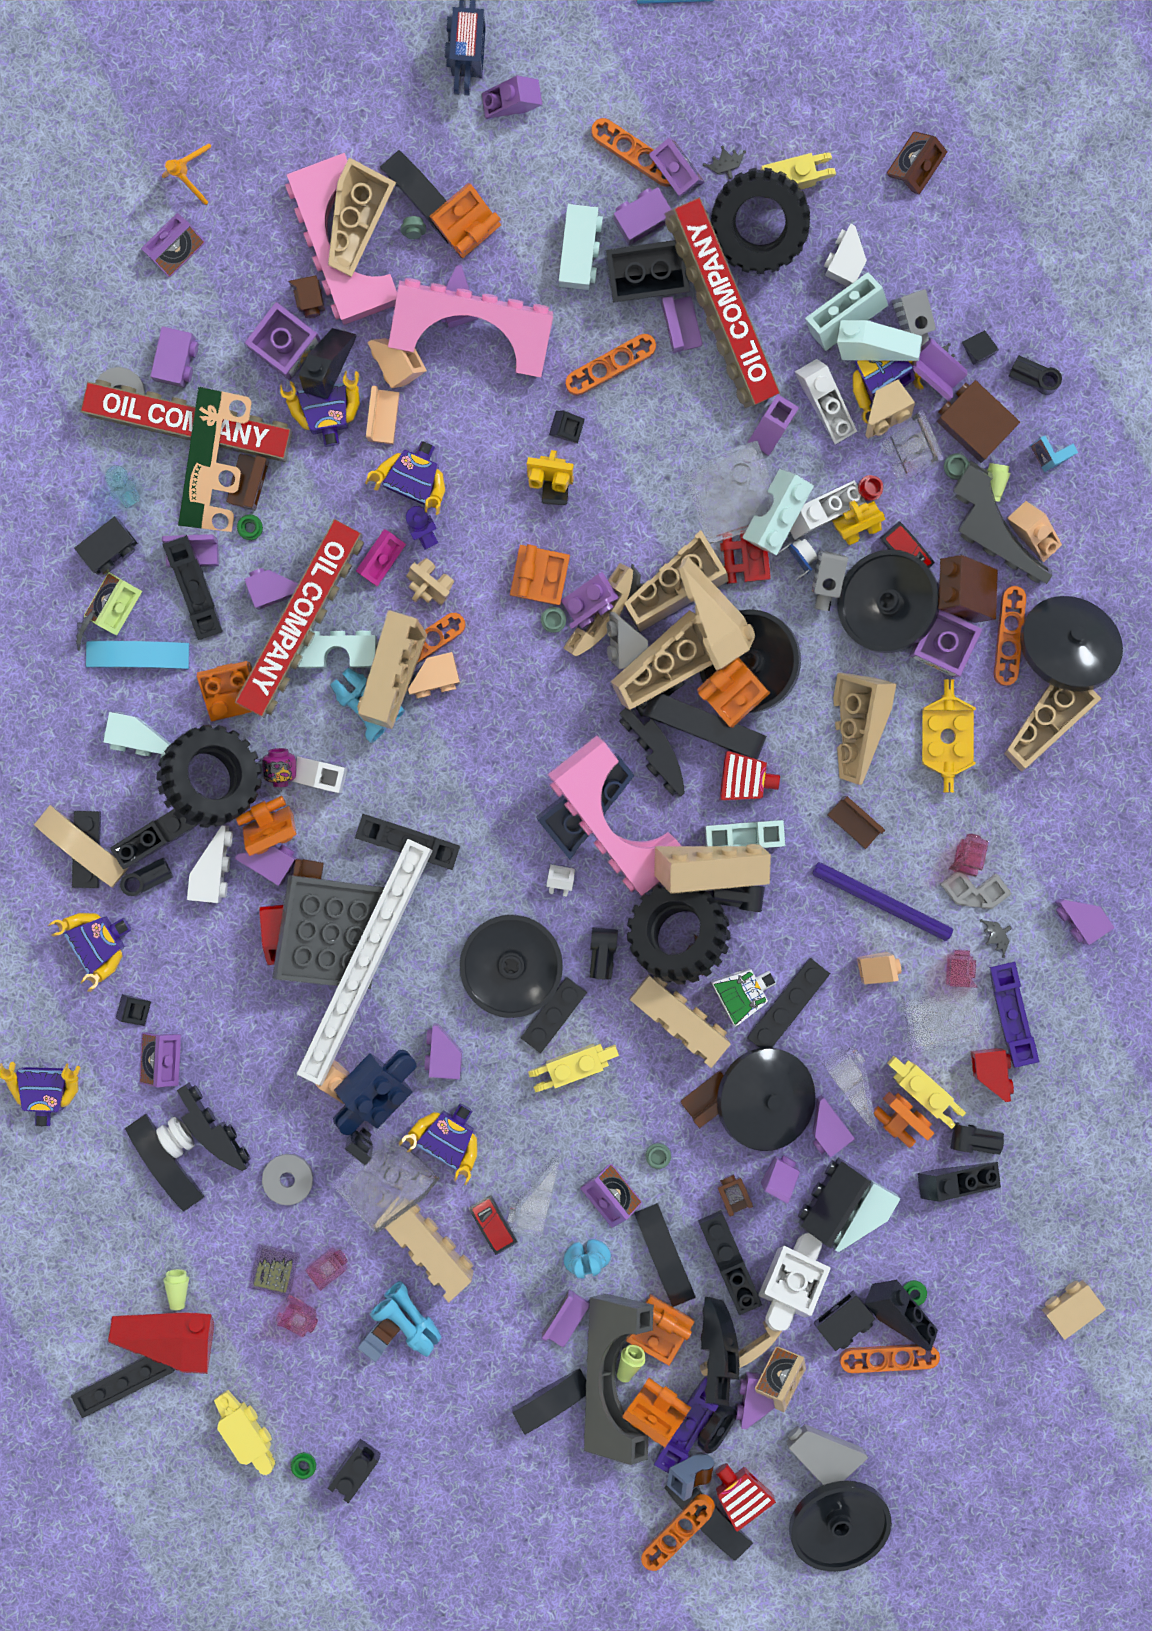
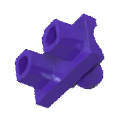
[405,506,438,550]

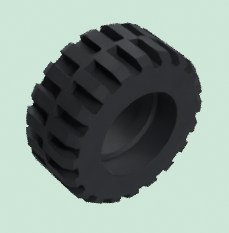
[710,167,810,274]
[157,725,262,828]
[627,885,731,984]

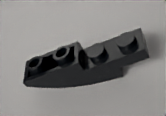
[619,708,685,797]
[110,793,202,870]
[177,1082,250,1171]
[698,1210,762,1315]
[701,1297,740,1406]

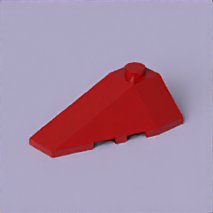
[108,1313,214,1374]

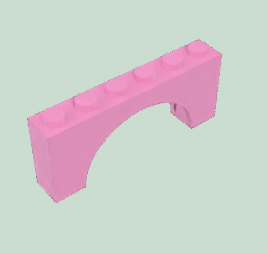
[285,153,397,325]
[388,278,553,377]
[548,736,681,896]

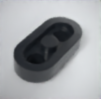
[697,1406,737,1454]

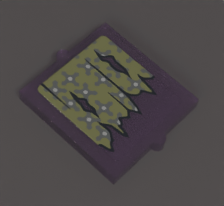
[248,1244,300,1297]

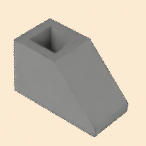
[606,612,648,669]

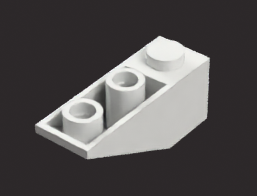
[795,359,857,444]
[790,480,866,540]
[187,825,233,903]

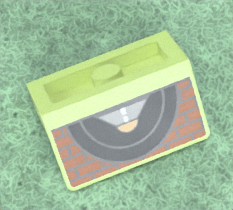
[84,572,142,635]

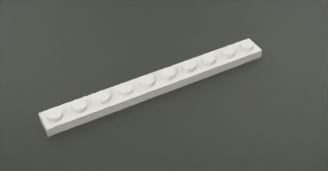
[297,839,432,1086]

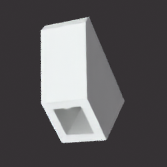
[824,224,867,287]
[292,756,348,793]

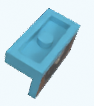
[1030,435,1078,472]

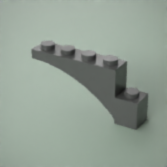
[953,461,1053,584]

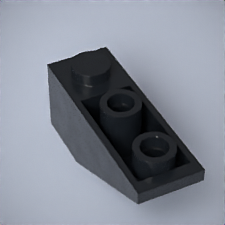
[918,1162,1001,1202]
[865,1279,938,1351]

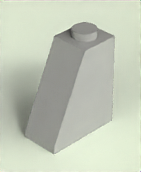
[786,1424,868,1485]

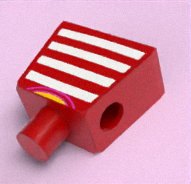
[719,751,780,800]
[715,1463,776,1532]

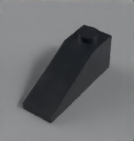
[298,328,357,399]

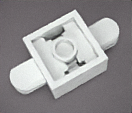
[758,1233,831,1332]

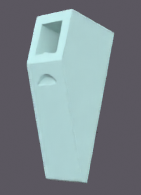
[103,712,171,757]
[832,1179,900,1252]

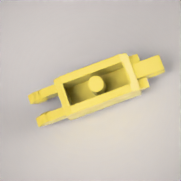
[761,152,836,198]
[528,1044,619,1092]
[887,1056,966,1129]
[214,1390,275,1476]

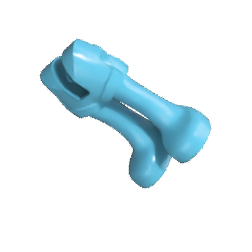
[330,668,405,743]
[564,1239,611,1278]
[370,1281,442,1357]

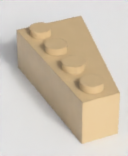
[624,530,728,632]
[357,610,427,729]
[611,610,713,710]
[1004,684,1102,772]
[654,844,771,893]
[629,974,731,1068]
[380,1197,474,1303]

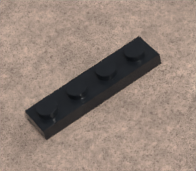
[747,958,831,1048]
[71,1356,175,1418]

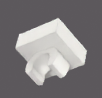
[546,864,575,897]

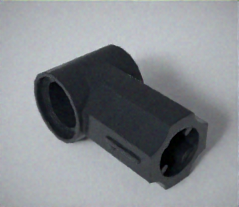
[1008,355,1062,395]
[120,858,174,896]
[713,886,765,912]
[590,927,618,980]
[950,1122,1004,1155]

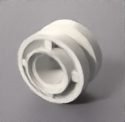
[156,1117,195,1158]

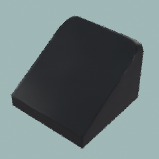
[962,330,999,365]
[549,410,585,443]
[541,481,569,505]
[116,994,151,1026]

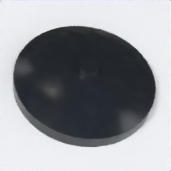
[837,550,939,653]
[1020,596,1123,691]
[700,609,801,713]
[460,914,563,1018]
[717,1047,816,1151]
[789,1481,892,1572]

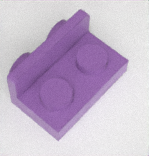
[561,572,619,629]

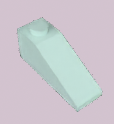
[837,320,922,361]

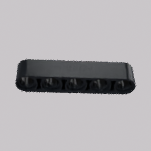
[643,693,767,760]

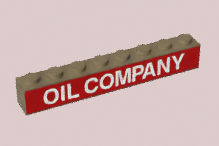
[664,197,780,408]
[80,379,293,462]
[235,519,364,718]

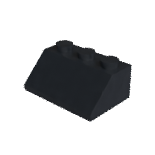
[605,240,690,303]
[798,1157,871,1248]

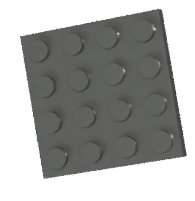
[272,875,385,989]

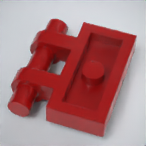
[720,530,771,584]

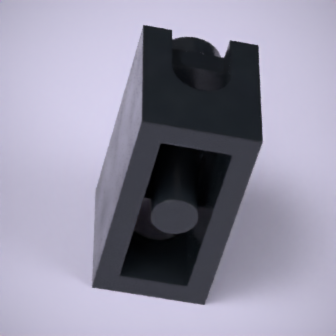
[74,516,138,575]
[814,1290,875,1351]
[328,1438,381,1504]

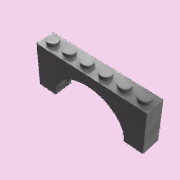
[584,1294,654,1465]

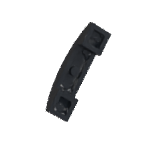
[380,150,449,244]
[162,535,223,640]
[355,814,460,870]
[125,1114,205,1212]
[634,1203,696,1307]
[664,1485,753,1561]

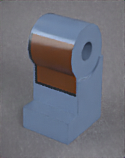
[358,1319,400,1363]
[667,1453,714,1501]

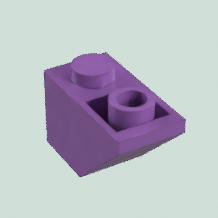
[482,75,542,119]
[747,394,799,456]
[1055,899,1115,945]
[425,1023,463,1079]
[736,1372,775,1429]

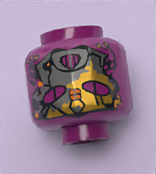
[262,748,296,787]

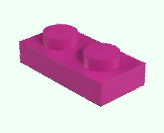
[356,529,406,587]

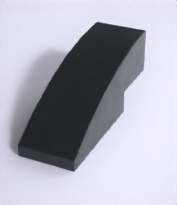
[512,1368,587,1435]

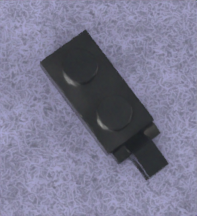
[345,1127,373,1166]

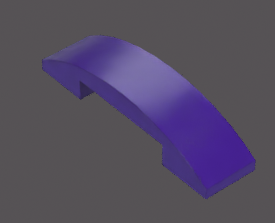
[989,962,1040,1068]
[654,1376,718,1478]

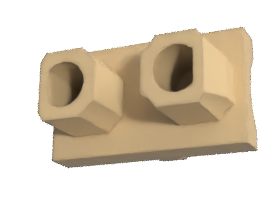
[406,558,454,606]

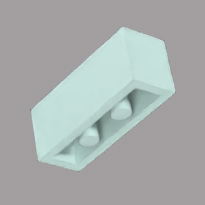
[559,204,603,290]
[805,272,888,351]

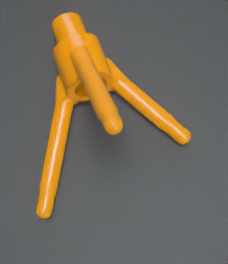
[162,143,211,205]

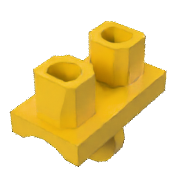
[527,450,574,493]
[832,500,886,545]

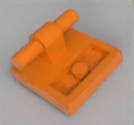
[429,183,501,258]
[510,544,570,606]
[697,657,770,728]
[197,661,252,722]
[235,796,297,856]
[872,1092,935,1148]
[626,1294,695,1366]
[622,1378,691,1448]

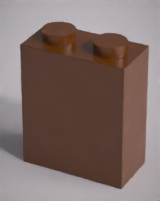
[936,380,1020,463]
[938,555,998,623]

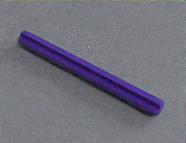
[812,862,953,941]

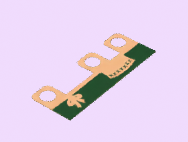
[178,386,251,532]

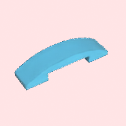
[86,641,189,669]

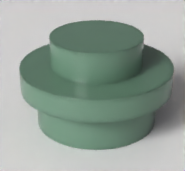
[400,216,426,239]
[943,453,969,480]
[541,607,566,633]
[645,1143,671,1169]

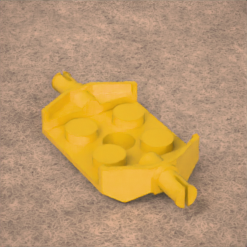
[922,679,976,793]

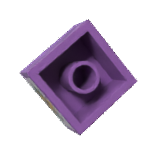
[245,302,321,380]
[909,610,982,678]

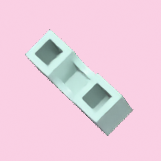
[742,469,814,555]
[298,631,377,668]
[704,820,785,848]

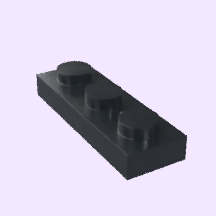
[72,811,101,888]
[521,977,587,1053]

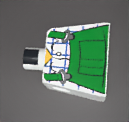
[711,968,776,1026]

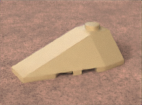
[328,157,396,277]
[678,557,755,670]
[833,673,896,785]

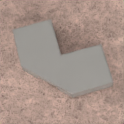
[940,869,1012,909]

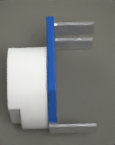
[778,539,817,580]

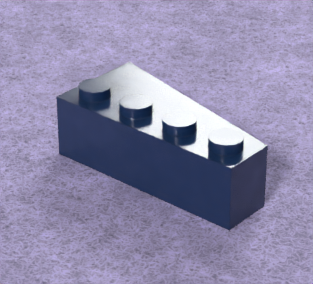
[536,753,635,860]

